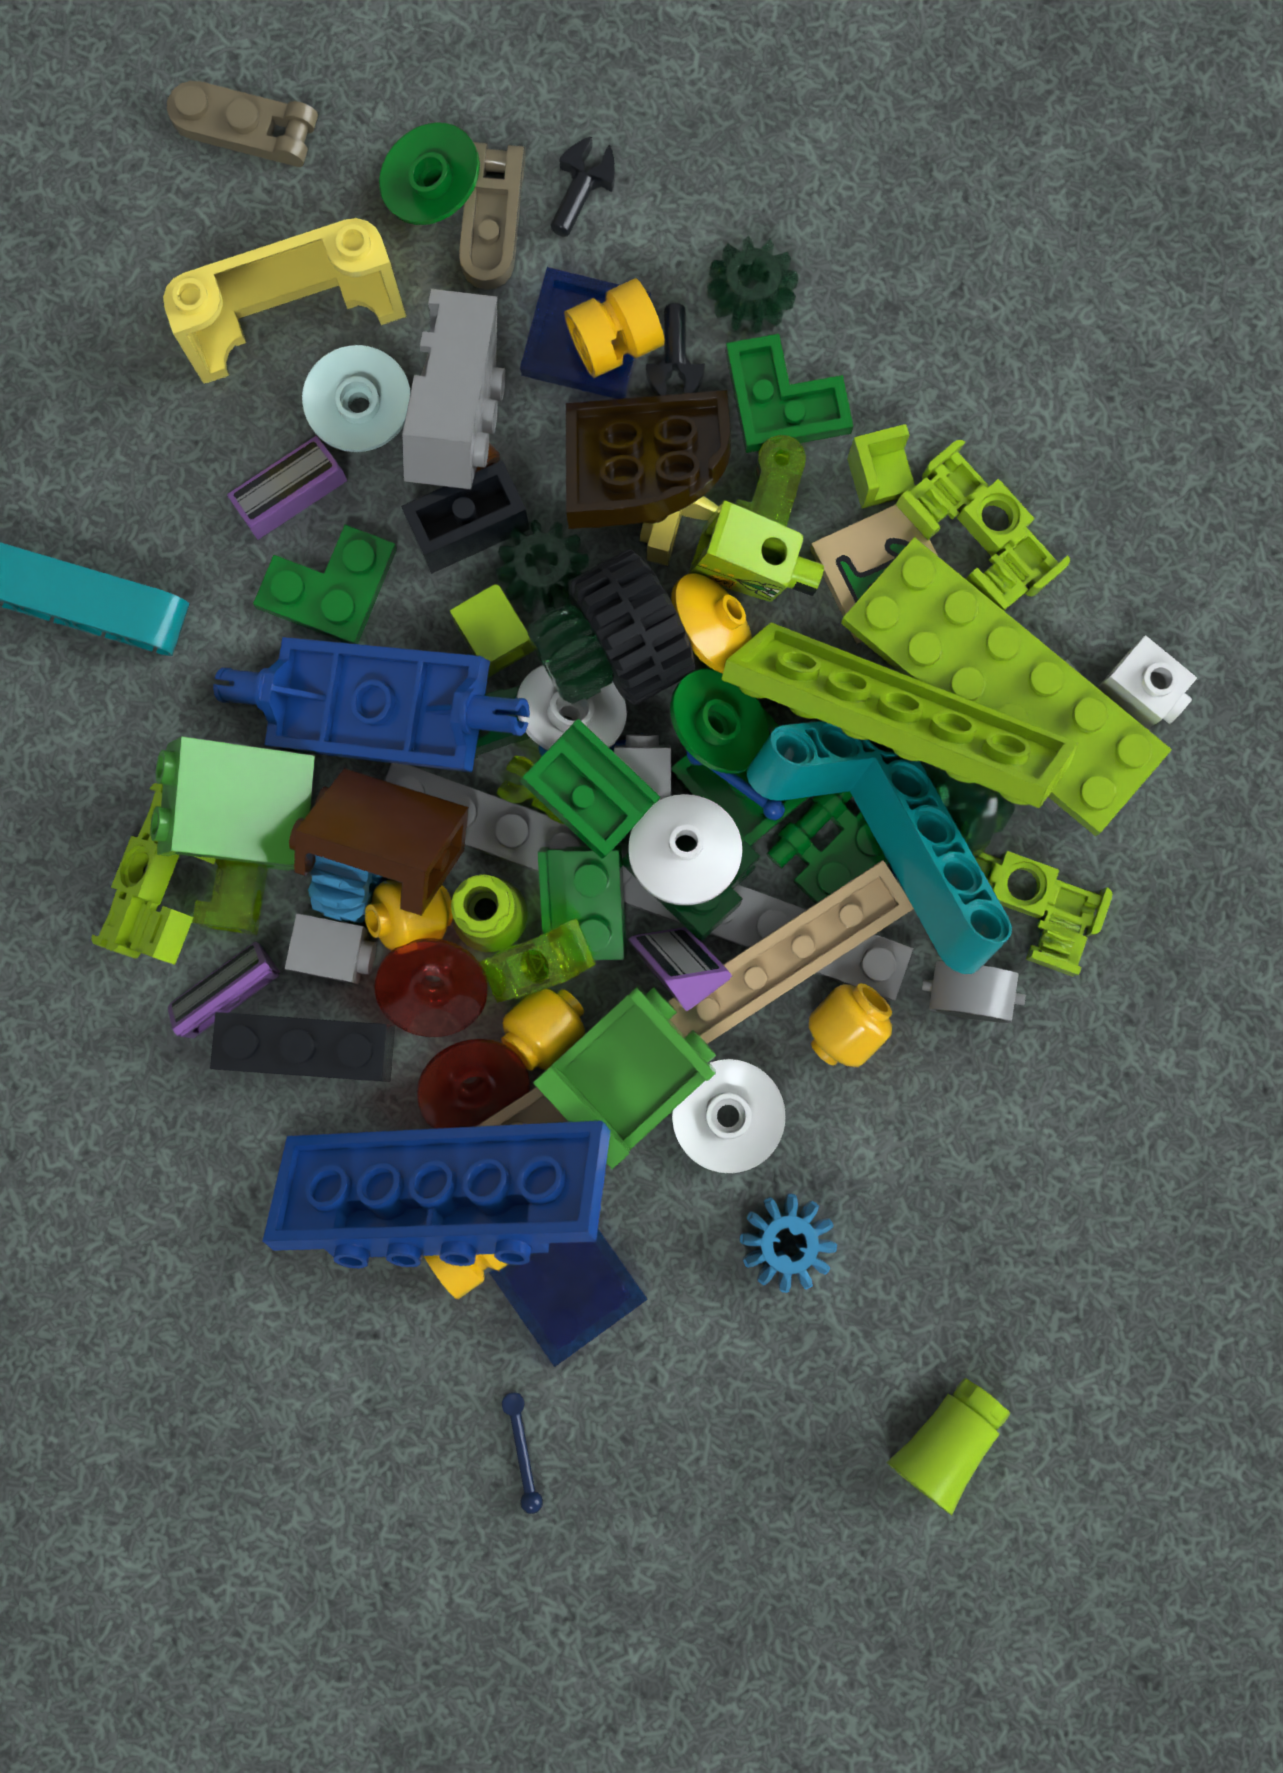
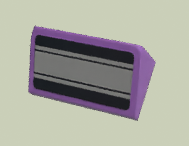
[227,435,347,540]
[628,927,732,1011]
[168,942,280,1038]

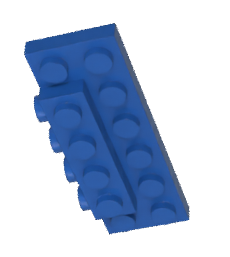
[263,1120,611,1269]

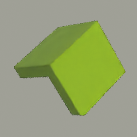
[847,424,915,509]
[449,584,534,678]

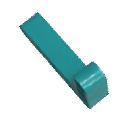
[0,542,189,656]
[747,721,1012,974]

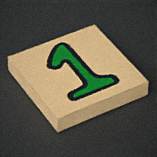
[810,505,938,644]

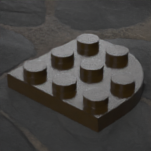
[566,390,731,529]

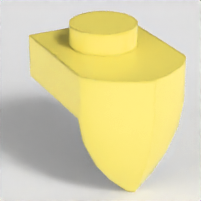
[640,496,719,566]

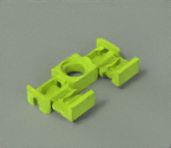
[895,440,1070,611]
[91,783,216,965]
[969,848,1113,977]

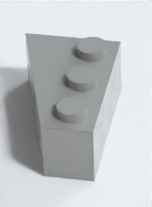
[402,289,506,489]

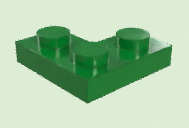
[725,334,854,453]
[253,525,397,644]

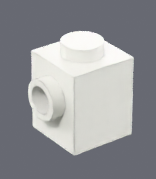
[1098,635,1197,729]

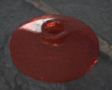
[375,938,488,1037]
[417,1039,530,1129]

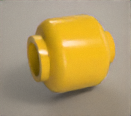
[365,879,453,952]
[809,983,892,1067]
[501,987,585,1071]

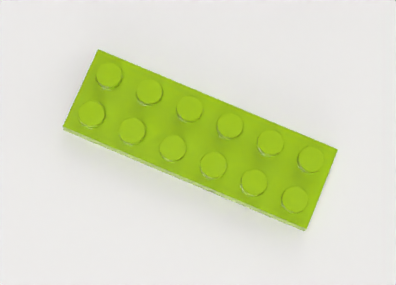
[841,537,1172,837]
[722,622,1078,809]

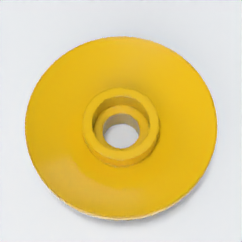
[671,573,752,673]

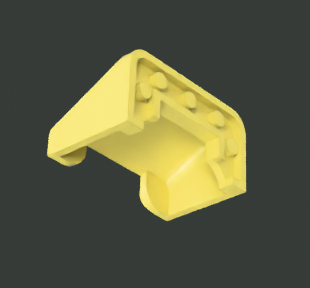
[163,218,406,384]

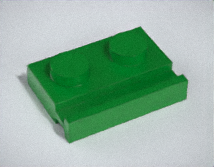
[519,719,661,859]
[537,846,627,960]

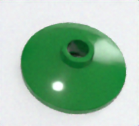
[379,122,480,225]
[670,669,769,774]

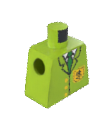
[688,500,824,602]

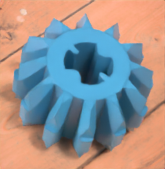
[308,855,386,923]
[739,1193,837,1293]

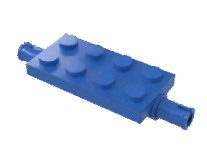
[213,637,530,772]

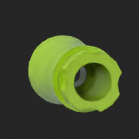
[451,875,528,952]
[886,1378,1010,1516]

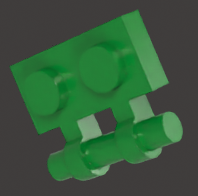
[766,791,889,904]

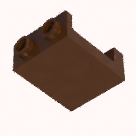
[289,768,469,916]

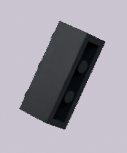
[210,1012,395,1082]

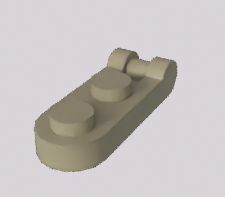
[167,81,318,167]
[459,142,525,290]

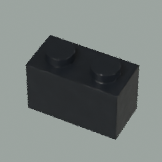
[401,460,530,574]

